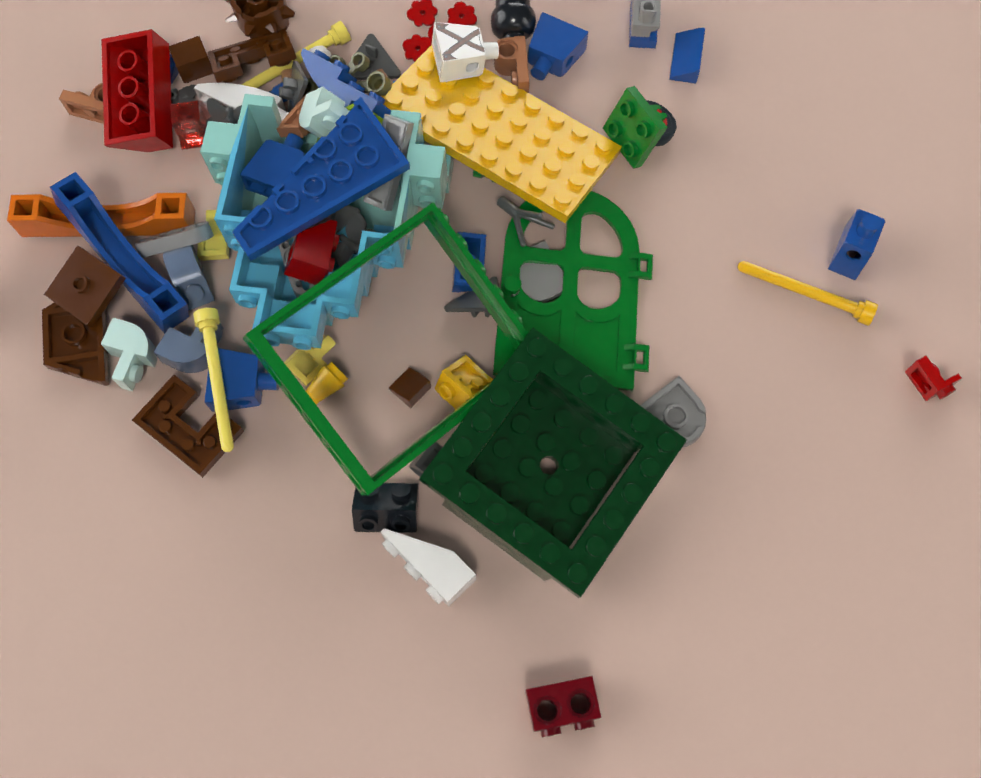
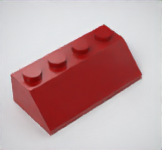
[101,29,173,152]

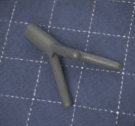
[497,196,555,247]

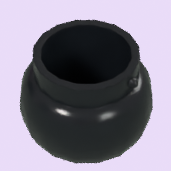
[491,0,536,39]

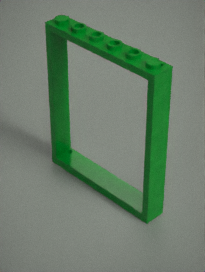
[243,202,528,495]

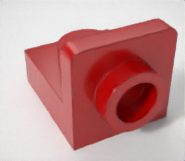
[905,356,962,401]

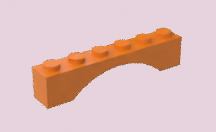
[7,193,195,237]

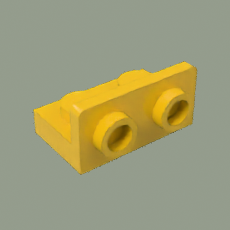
[435,355,493,409]

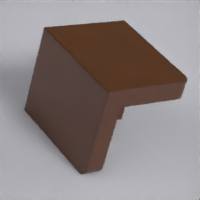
[169,36,213,83]

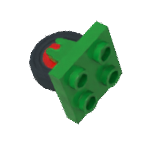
[603,86,677,169]

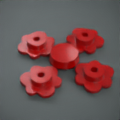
[402,0,477,62]

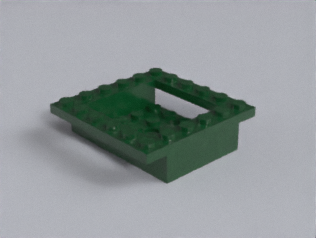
[419,328,687,598]

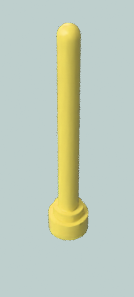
[241,21,351,88]
[193,308,234,452]

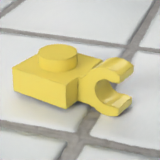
[197,210,229,261]
[284,335,336,386]

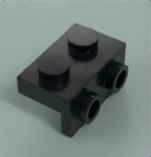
[352,483,419,533]

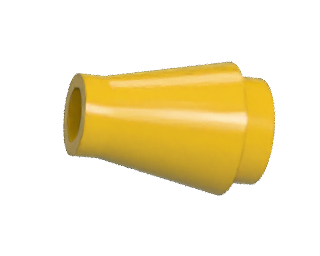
[305,361,348,405]

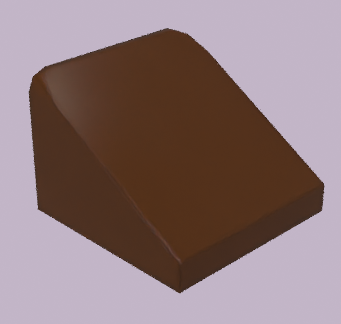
[389,367,431,409]

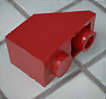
[284,220,340,285]

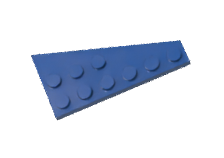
[232,96,410,261]

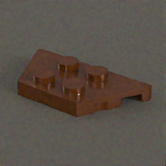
[42,302,110,386]

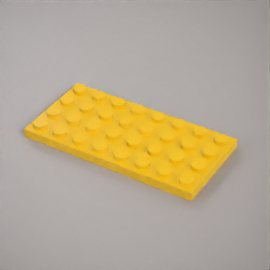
[381,45,622,223]

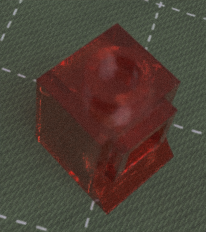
[170,100,207,150]

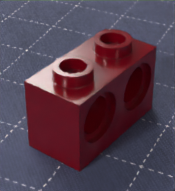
[525,676,602,738]

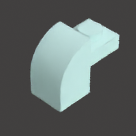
[299,86,350,138]
[101,318,157,391]

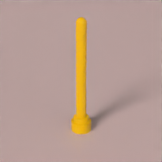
[737,261,878,326]

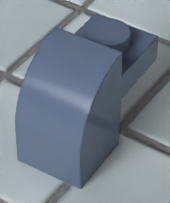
[163,245,215,311]
[154,323,224,373]

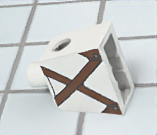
[431,22,499,82]

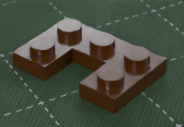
[208,29,297,83]
[132,375,244,478]

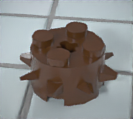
[225,0,295,39]

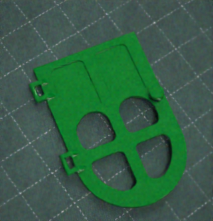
[493,191,653,391]

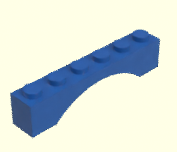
[50,172,189,334]

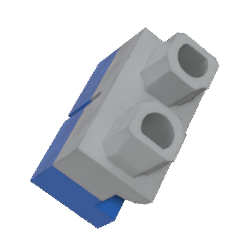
[629,0,661,49]

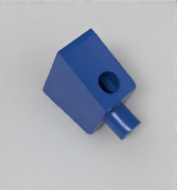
[528,12,588,80]
[240,133,305,198]
[828,209,885,280]
[204,348,279,412]

